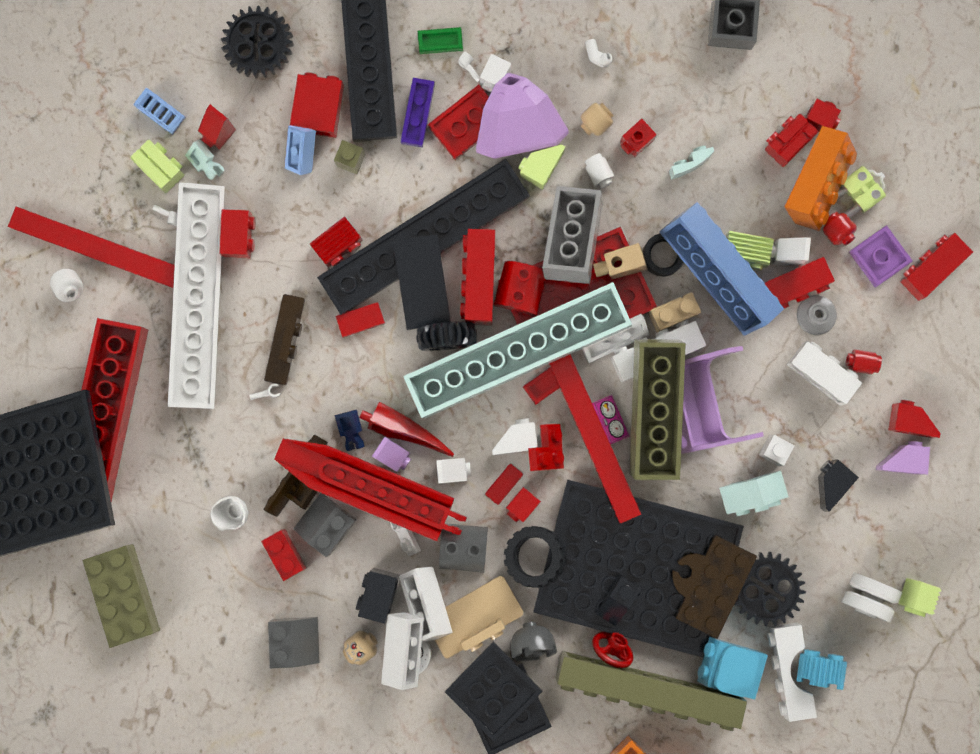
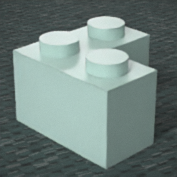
[719,471,789,516]

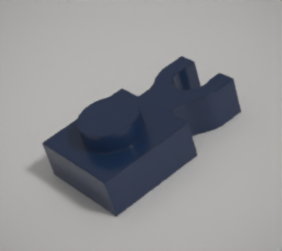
[334,409,365,452]

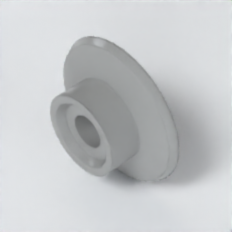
[797,295,837,335]

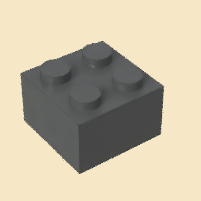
[708,0,760,50]

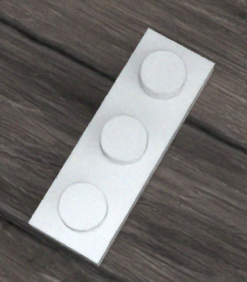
[583,314,649,363]

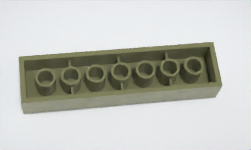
[555,651,747,731]

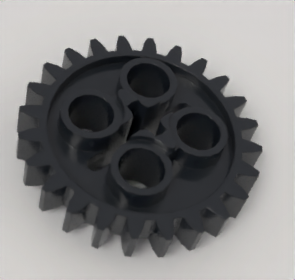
[221,5,294,79]
[734,551,806,627]

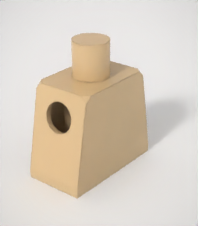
[593,243,647,279]

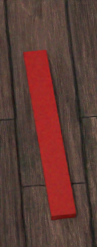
[7,206,175,289]
[549,354,641,524]

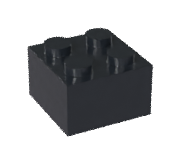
[355,568,400,624]

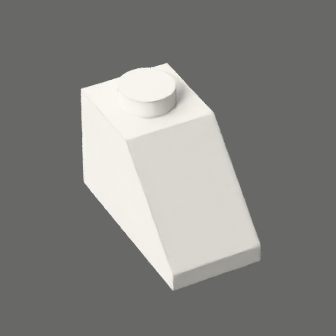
[771,237,811,268]
[492,418,538,455]
[437,458,471,483]

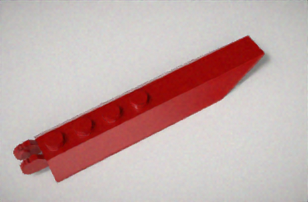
[274,438,467,541]

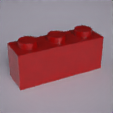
[900,233,973,301]
[764,257,835,309]

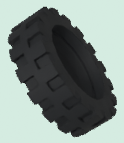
[504,526,567,588]

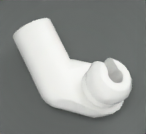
[585,39,613,67]

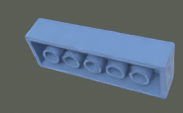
[659,202,784,336]

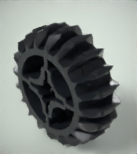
[416,321,477,351]

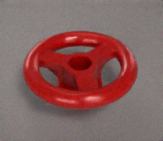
[592,632,634,668]

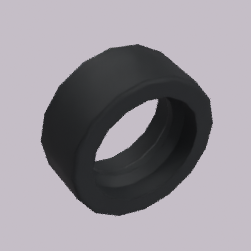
[642,233,684,277]

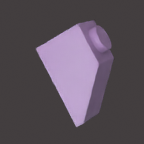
[372,437,411,472]
[876,441,930,475]

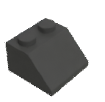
[293,493,357,557]
[268,617,320,669]

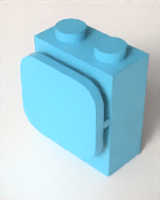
[697,637,768,700]

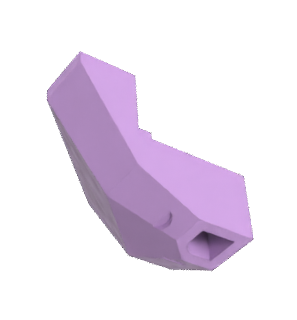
[476,73,569,159]

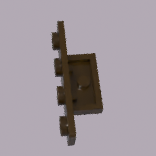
[264,294,305,385]
[263,435,328,517]

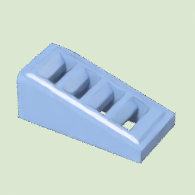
[134,88,186,135]

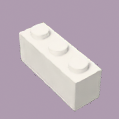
[787,341,862,406]
[399,567,453,642]
[381,612,424,690]

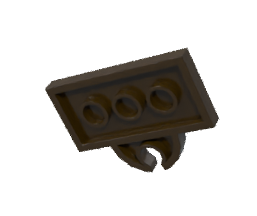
[672,535,757,639]

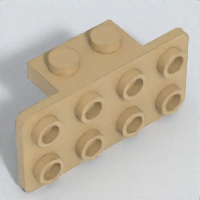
[435,576,523,658]

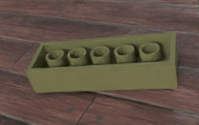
[630,339,686,480]

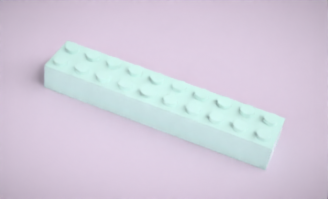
[403,282,632,418]

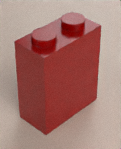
[290,72,344,138]

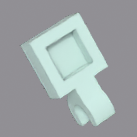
[185,140,225,180]

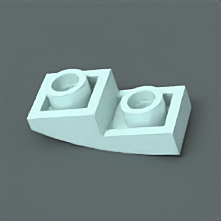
[669,146,714,180]

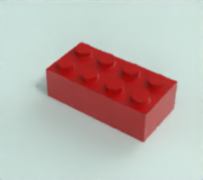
[460,229,495,326]

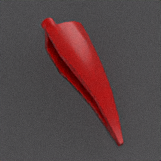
[359,402,454,457]

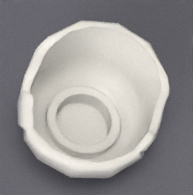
[210,496,249,531]

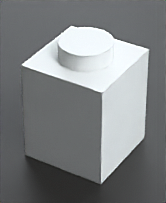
[480,54,511,92]
[759,435,795,466]

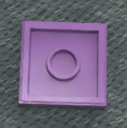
[849,225,913,287]

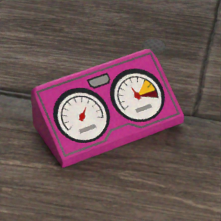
[592,395,630,445]

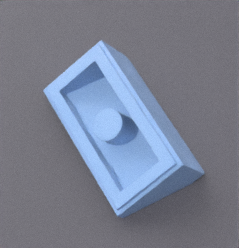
[285,125,316,175]

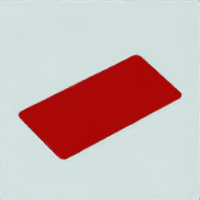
[485,464,523,505]

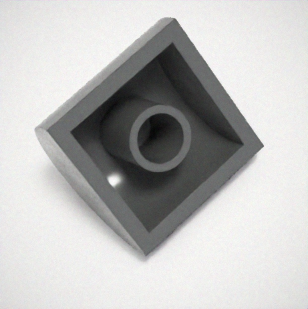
[439,523,488,572]

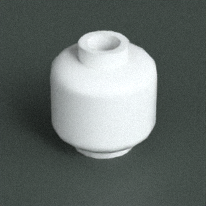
[50,269,84,302]

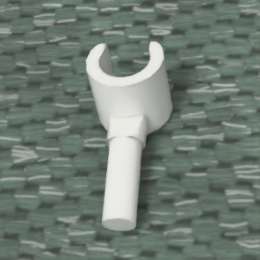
[458,52,480,83]
[153,205,177,226]
[249,384,281,400]

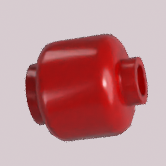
[823,212,857,246]

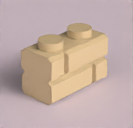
[648,292,701,332]

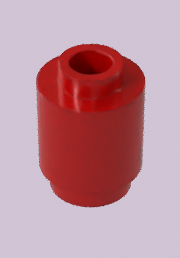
[846,349,882,375]

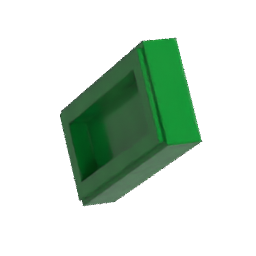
[417,27,463,54]

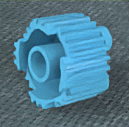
[796,649,847,690]

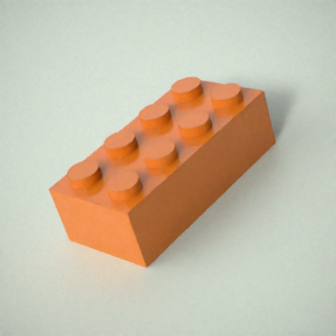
[784,126,857,231]

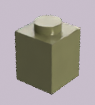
[334,140,366,174]

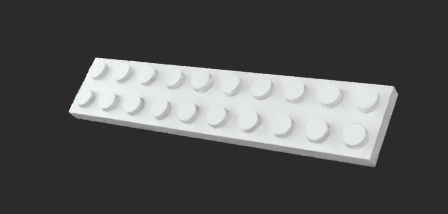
[168,182,225,409]

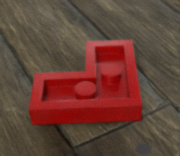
[528,424,564,471]

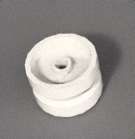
[842,572,902,623]

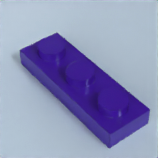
[401,78,435,148]

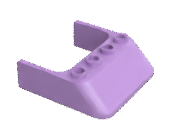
[681,346,764,454]

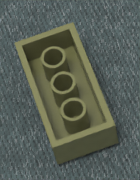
[82,544,160,648]

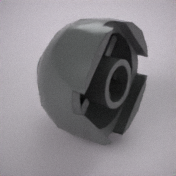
[510,622,557,661]

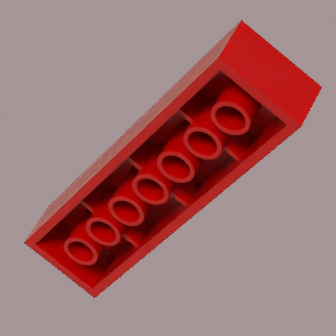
[81,318,148,502]

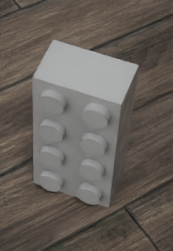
[542,186,603,284]

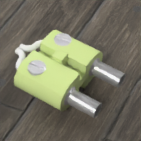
[837,166,886,218]

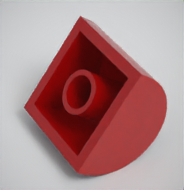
[493,261,546,317]

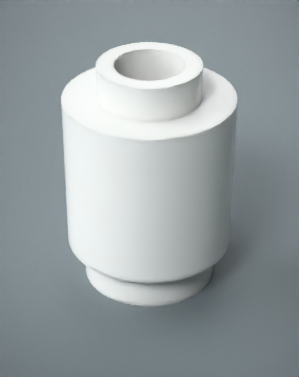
[585,153,615,189]

